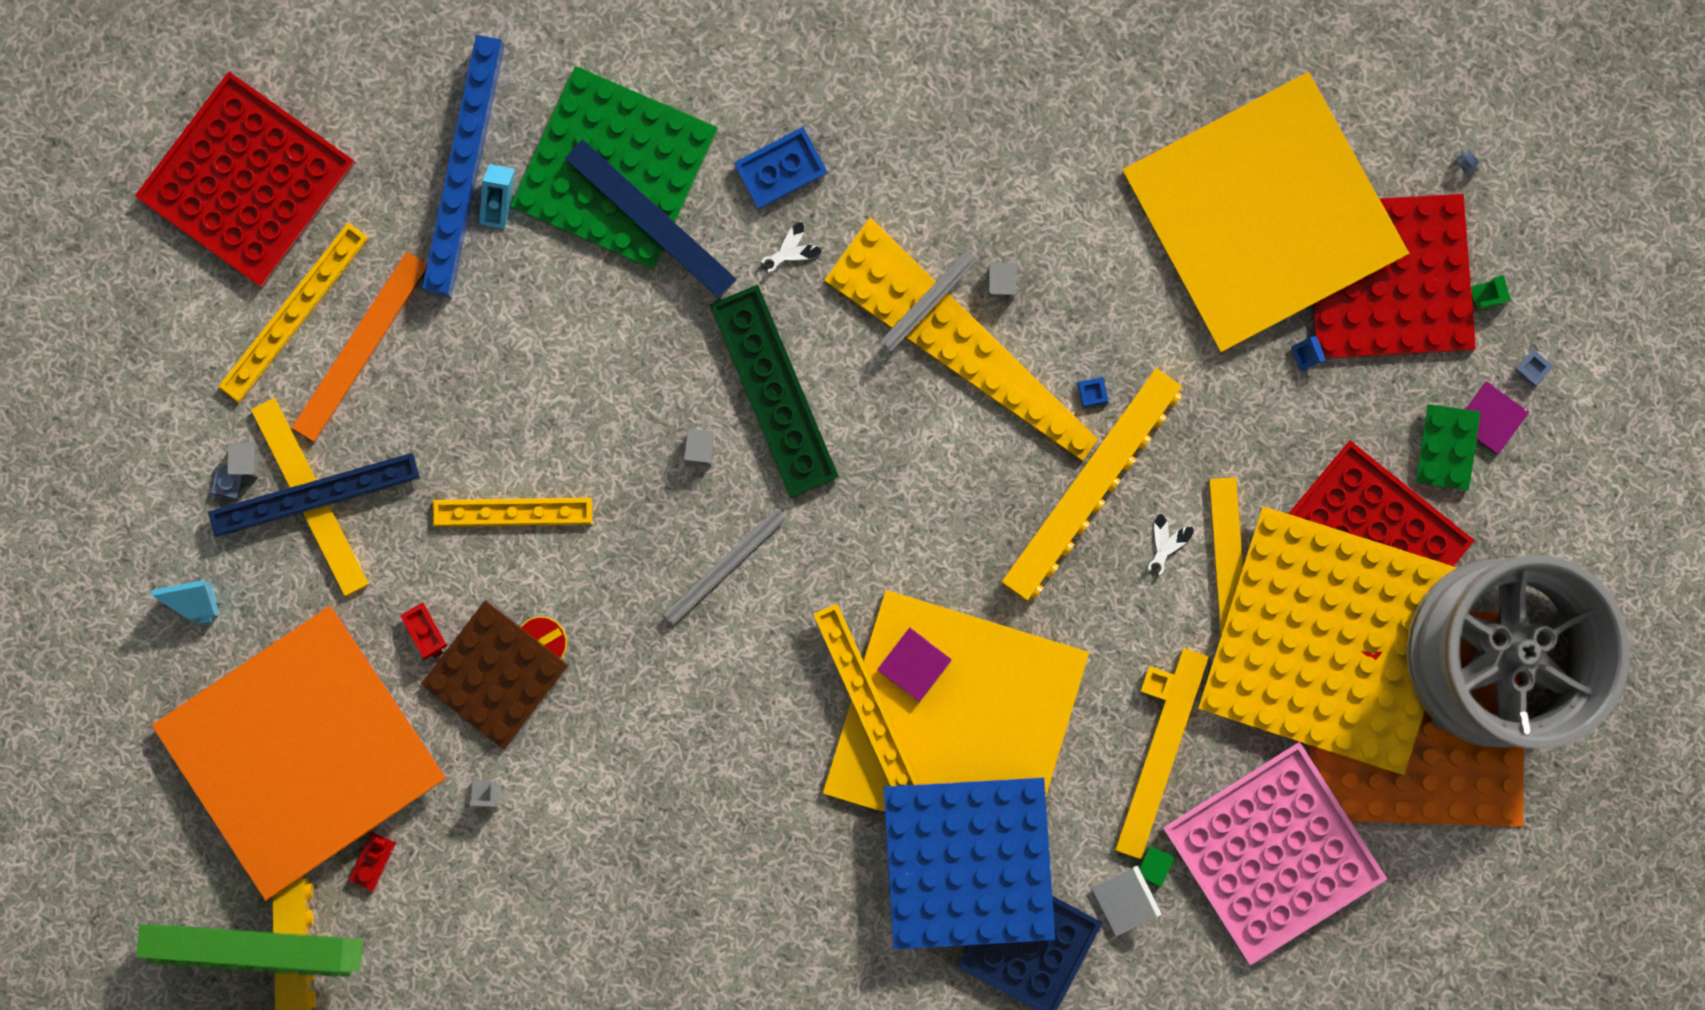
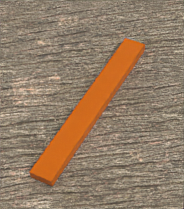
[292,251,427,442]

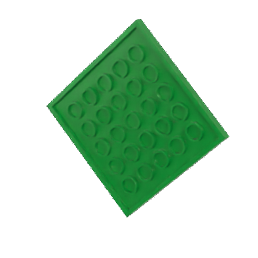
[510,66,718,270]

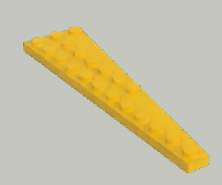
[824,217,1098,462]

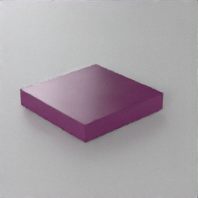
[1466,381,1529,455]
[877,627,952,703]

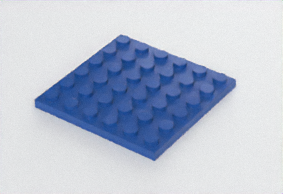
[883,778,1055,950]

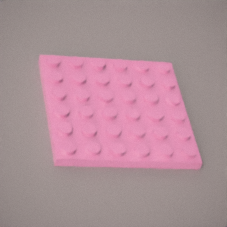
[1163,742,1387,965]

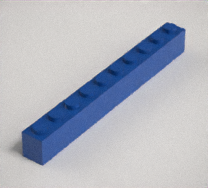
[422,35,505,299]

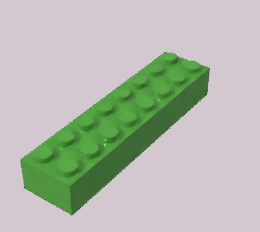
[136,925,363,977]

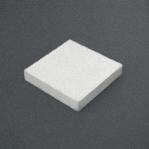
[1092,866,1162,936]

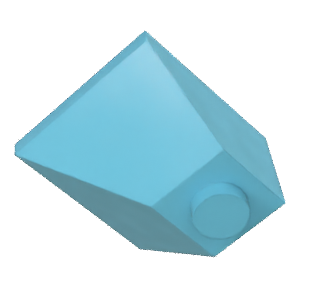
[151,580,219,625]

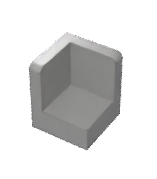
[989,263,1016,299]
[684,428,714,466]
[227,443,259,478]
[469,780,500,808]

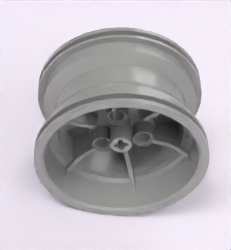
[1406,555,1630,749]

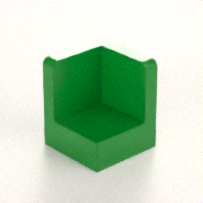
[1471,275,1511,312]
[1139,846,1174,887]

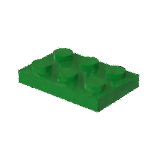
[1415,404,1481,491]

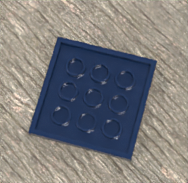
[957,896,1103,1010]

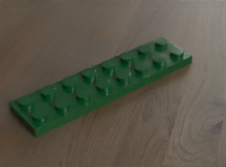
[709,284,839,499]

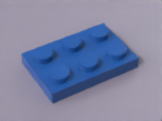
[734,127,828,210]

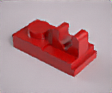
[400,602,447,660]
[349,832,397,892]

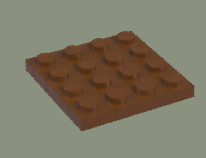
[421,600,570,750]

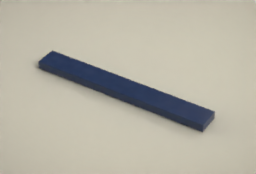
[565,139,737,299]
[208,452,421,538]

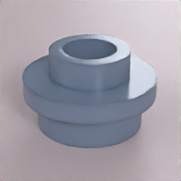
[1456,149,1480,174]

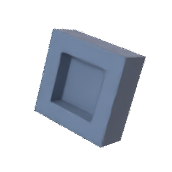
[1515,349,1554,387]
[211,467,244,499]

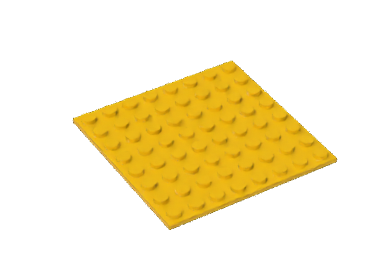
[1122,71,1409,353]
[1198,506,1456,775]
[823,590,1090,812]

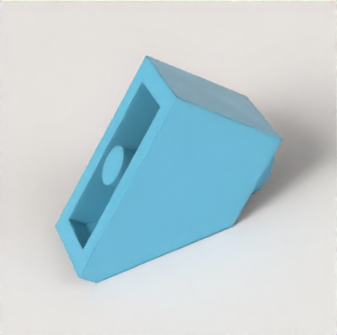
[479,164,515,229]

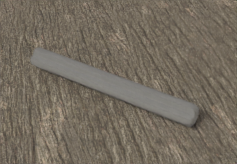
[880,249,978,352]

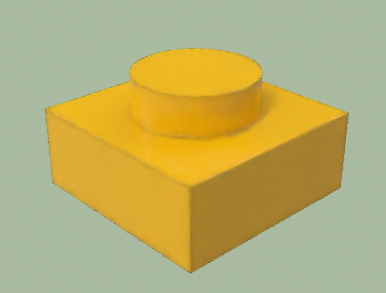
[1140,666,1174,701]

